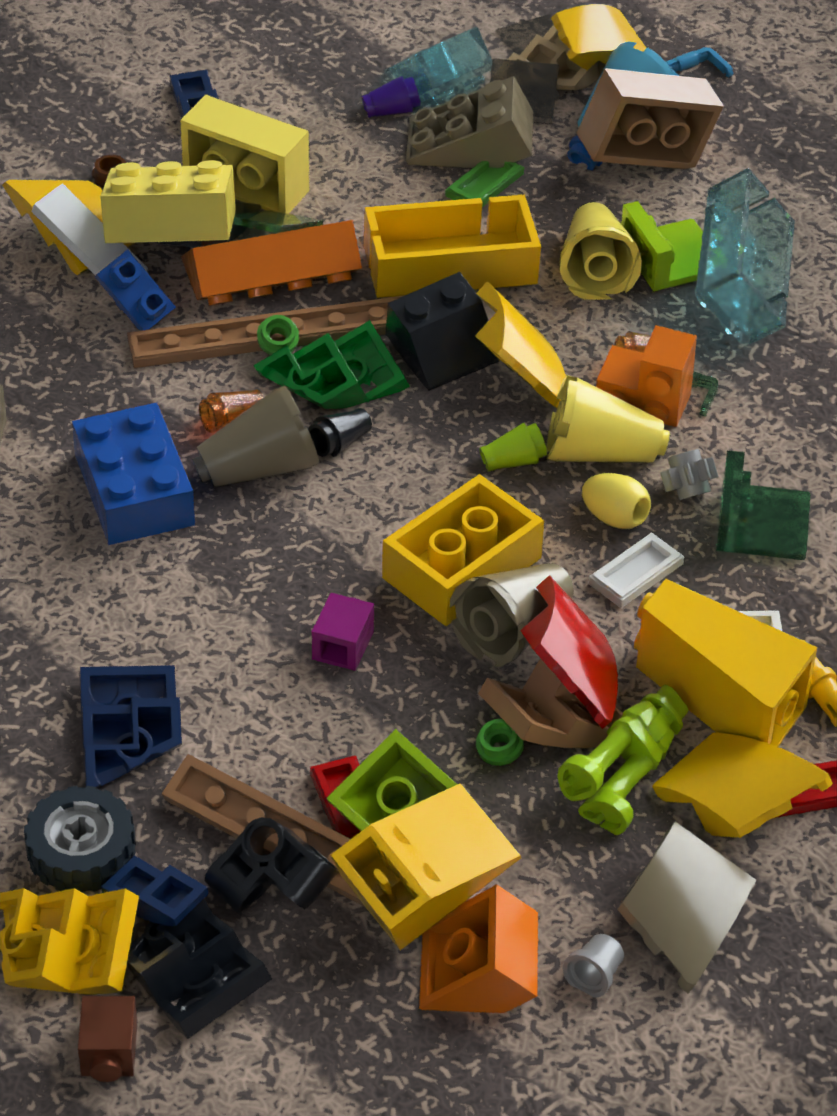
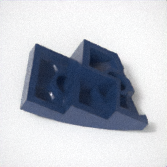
[79,665,182,789]

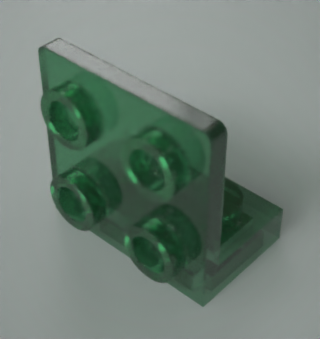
[716,450,811,560]

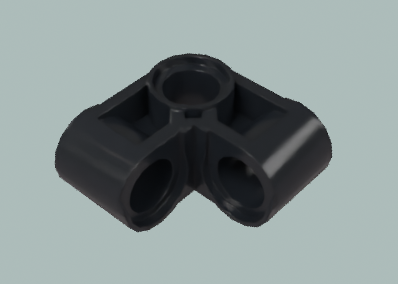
[204,817,339,916]

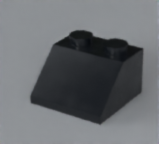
[385,272,500,391]

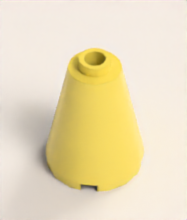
[559,202,642,300]
[546,375,670,463]

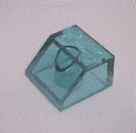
[383,26,496,104]

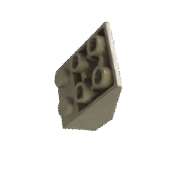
[406,76,534,168]

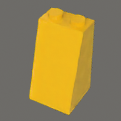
[634,578,817,747]

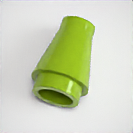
[479,423,547,472]

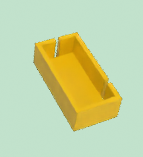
[363,194,541,298]

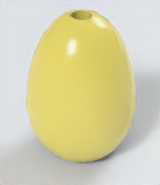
[582,473,651,529]

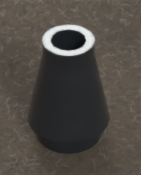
[308,408,372,457]

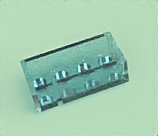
[695,168,795,345]

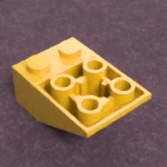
[331,784,521,951]

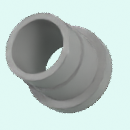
[563,934,624,998]

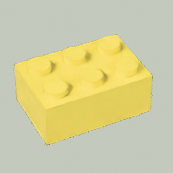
[180,95,309,217]
[100,160,236,243]

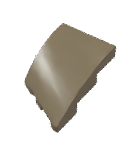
[617,822,756,993]

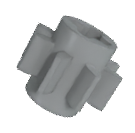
[660,449,719,500]

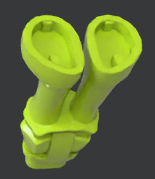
[557,685,688,835]

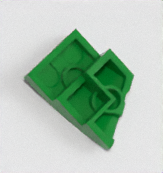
[253,320,410,409]

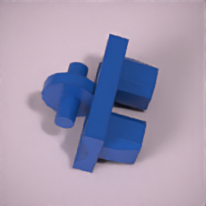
[95,249,176,331]

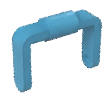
[666,47,733,77]

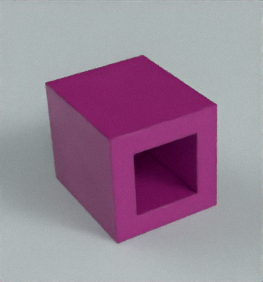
[312,592,374,671]

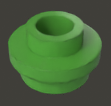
[257,315,299,355]
[476,719,524,766]

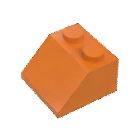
[419,884,538,1013]

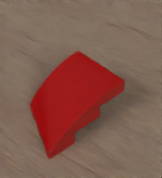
[520,575,618,729]

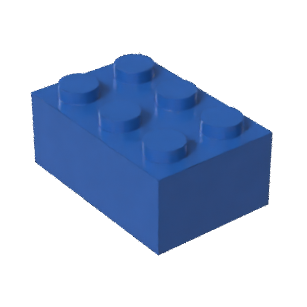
[72,403,195,545]

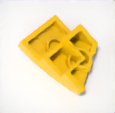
[551,4,646,71]
[2,180,135,275]
[475,281,566,409]
[652,732,833,838]
[0,888,139,995]

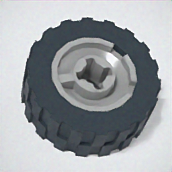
[24,786,136,893]

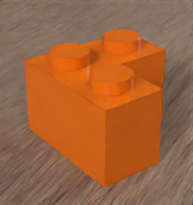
[596,325,697,427]

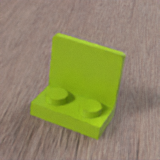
[621,201,727,291]

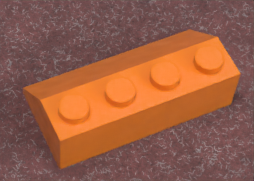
[181,220,362,306]

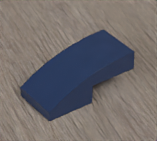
[170,70,219,118]
[101,855,209,926]

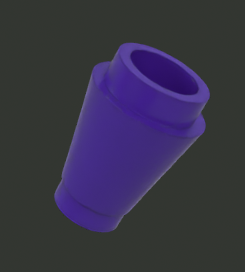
[361,76,421,118]

